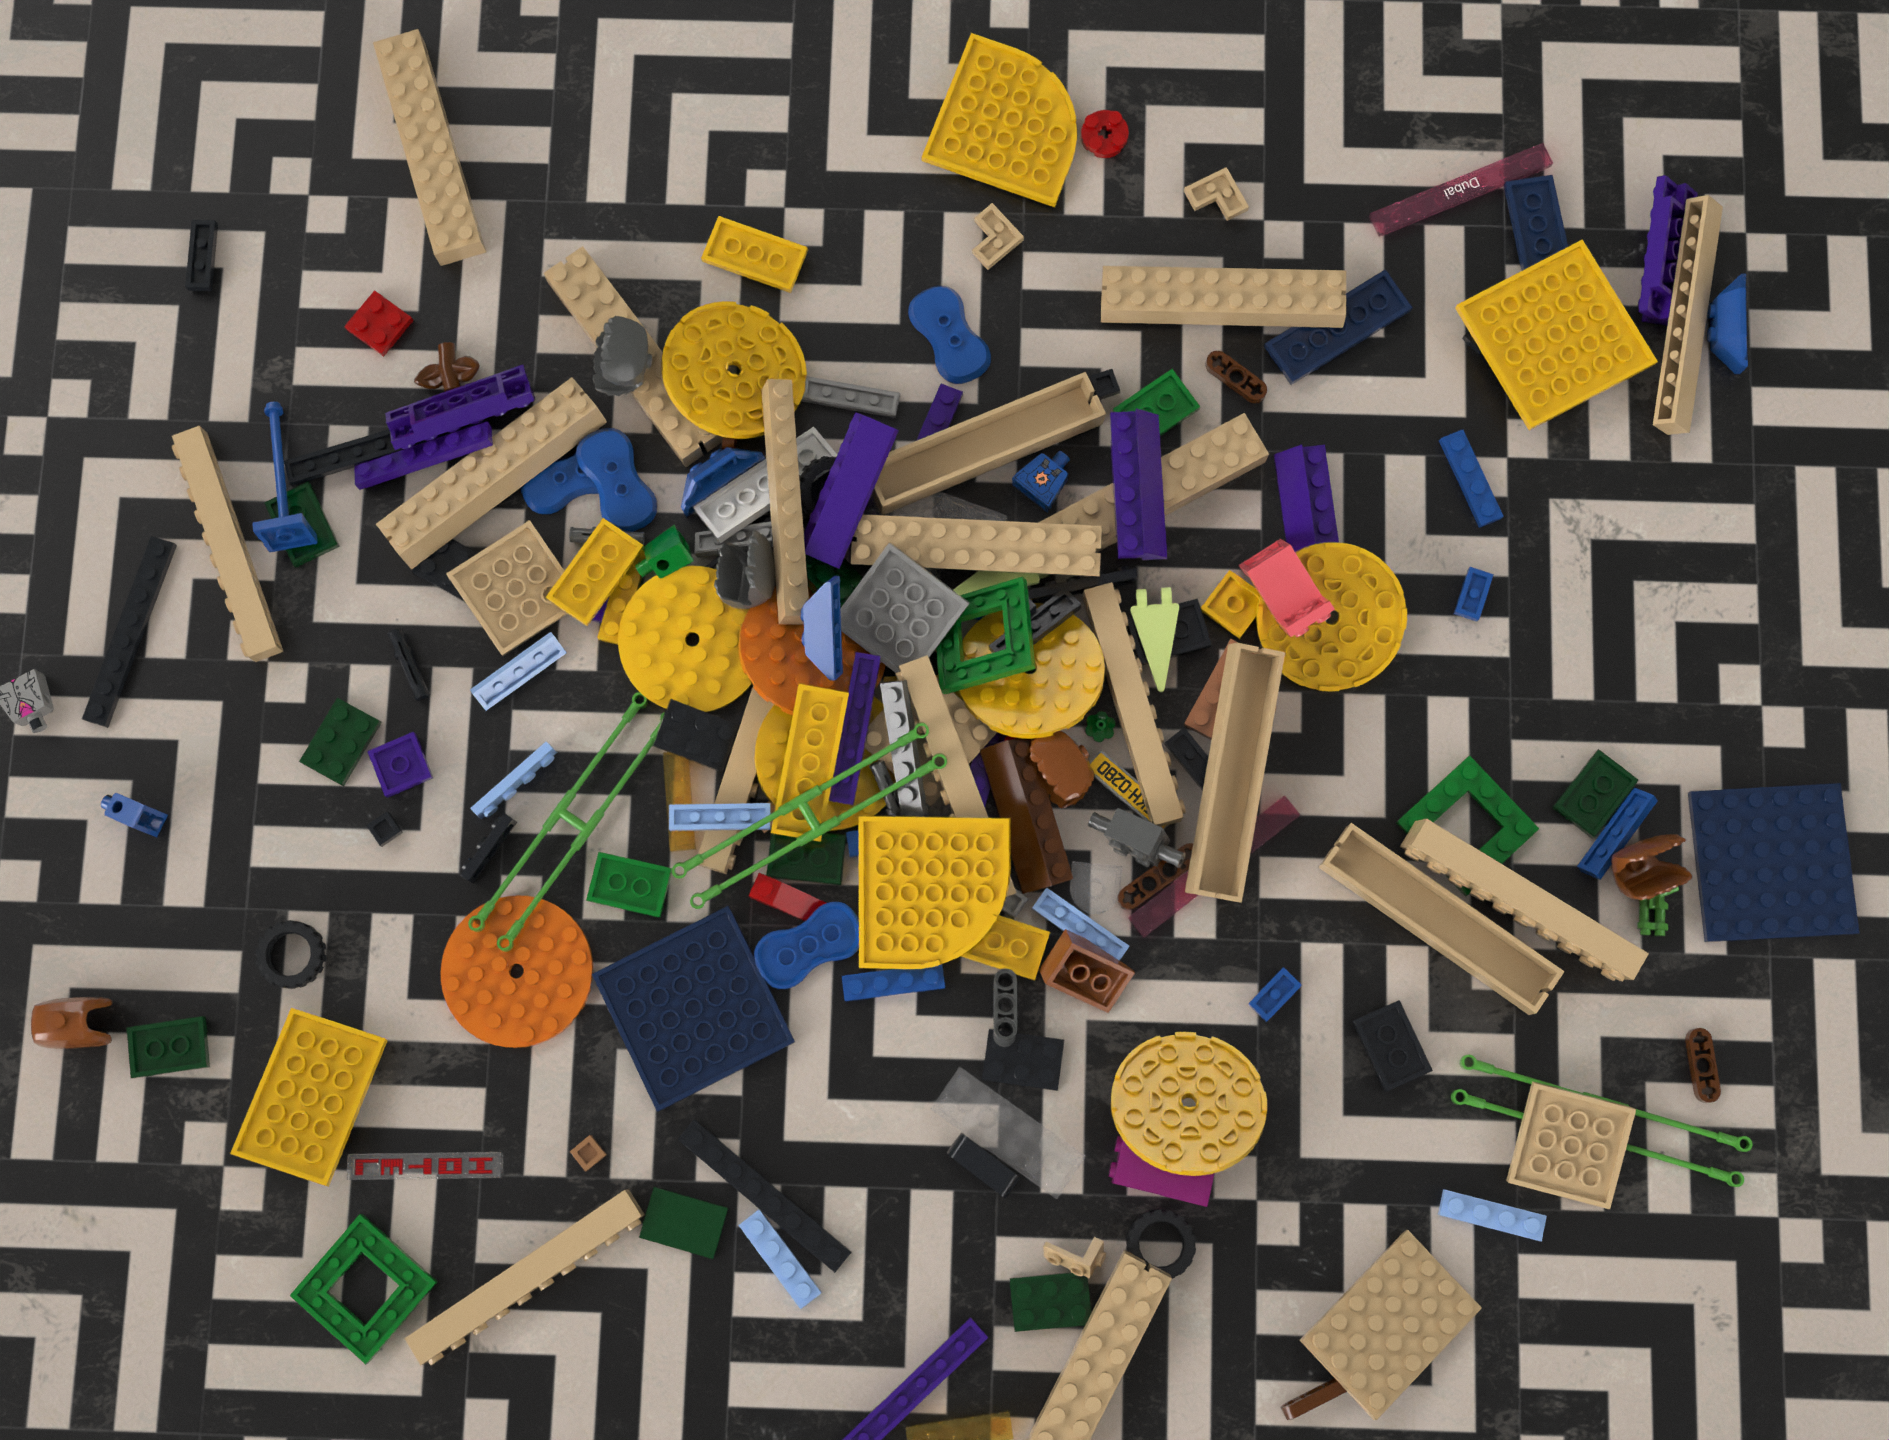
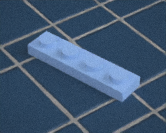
[470,632,567,711]
[470,741,557,819]
[669,803,771,831]
[1032,888,1129,960]
[1438,1189,1547,1242]
[739,1209,822,1309]

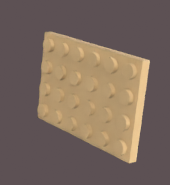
[1300,1230,1482,1420]

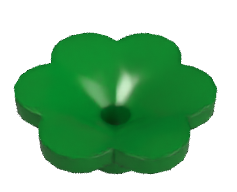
[1085,711,1115,743]

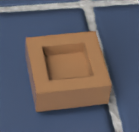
[570,1135,607,1172]

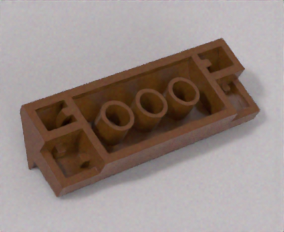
[980,738,1073,894]

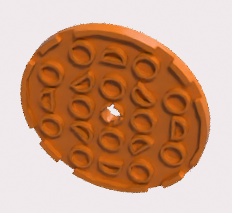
[738,586,886,716]
[441,895,594,1048]

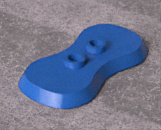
[908,286,991,384]
[576,428,657,532]
[520,452,599,514]
[754,902,859,989]

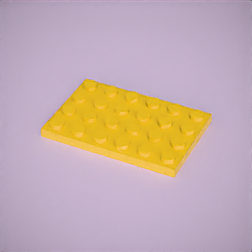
[230,1008,388,1187]

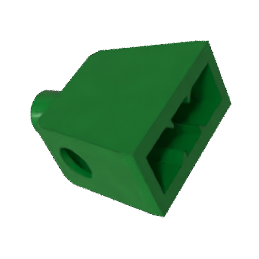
[635,524,694,578]

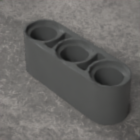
[993,968,1017,1047]

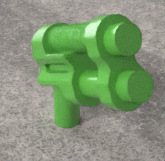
[1637,887,1679,936]

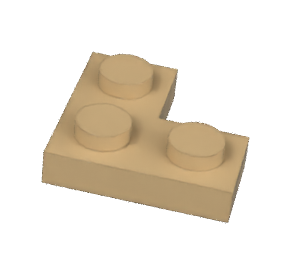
[1184,167,1249,221]
[972,203,1024,270]

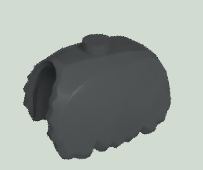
[592,316,652,396]
[714,530,776,609]

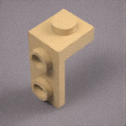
[1043,1237,1106,1278]

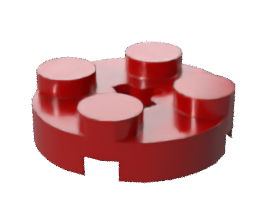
[1081,110,1129,158]

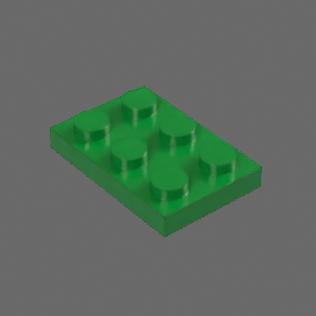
[1113,369,1200,436]
[586,852,672,918]

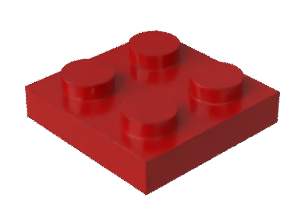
[344,290,414,357]

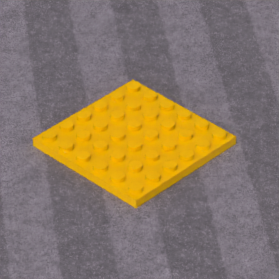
[1455,240,1658,431]

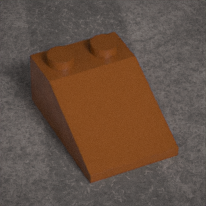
[1039,929,1135,1013]

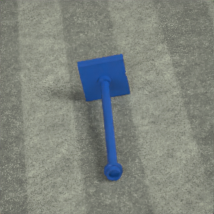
[253,402,318,553]

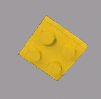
[1201,570,1260,639]

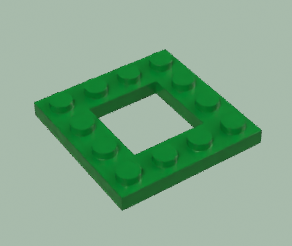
[936,576,1036,695]
[1396,755,1539,897]
[289,1214,438,1365]

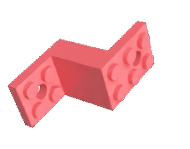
[1239,539,1335,637]

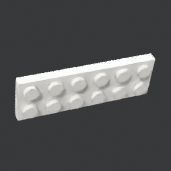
[693,427,837,543]

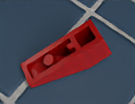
[749,873,826,921]

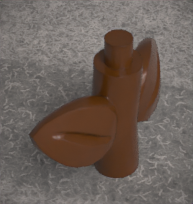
[414,342,480,392]

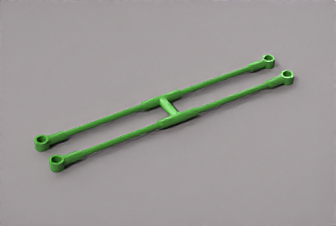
[468,692,665,952]
[672,722,947,909]
[1451,1055,1752,1187]

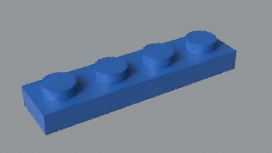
[1439,430,1504,528]
[1577,787,1658,880]
[842,964,945,1002]

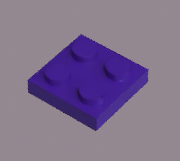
[367,732,433,798]

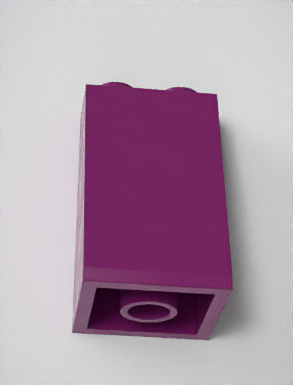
[1108,1136,1215,1207]

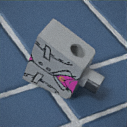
[0,669,54,733]

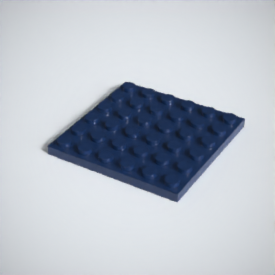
[1688,783,1859,942]
[592,906,795,1112]

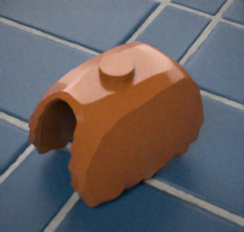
[1029,731,1095,809]
[1611,834,1692,901]
[31,997,112,1049]

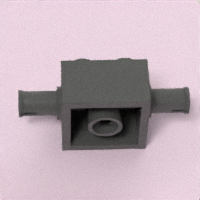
[1088,808,1185,868]

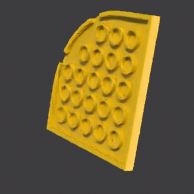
[921,33,1077,207]
[859,815,1011,969]

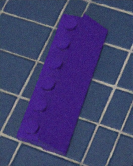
[1638,175,1698,326]
[385,365,535,450]
[1110,408,1167,560]
[804,412,899,568]
[1274,445,1339,552]

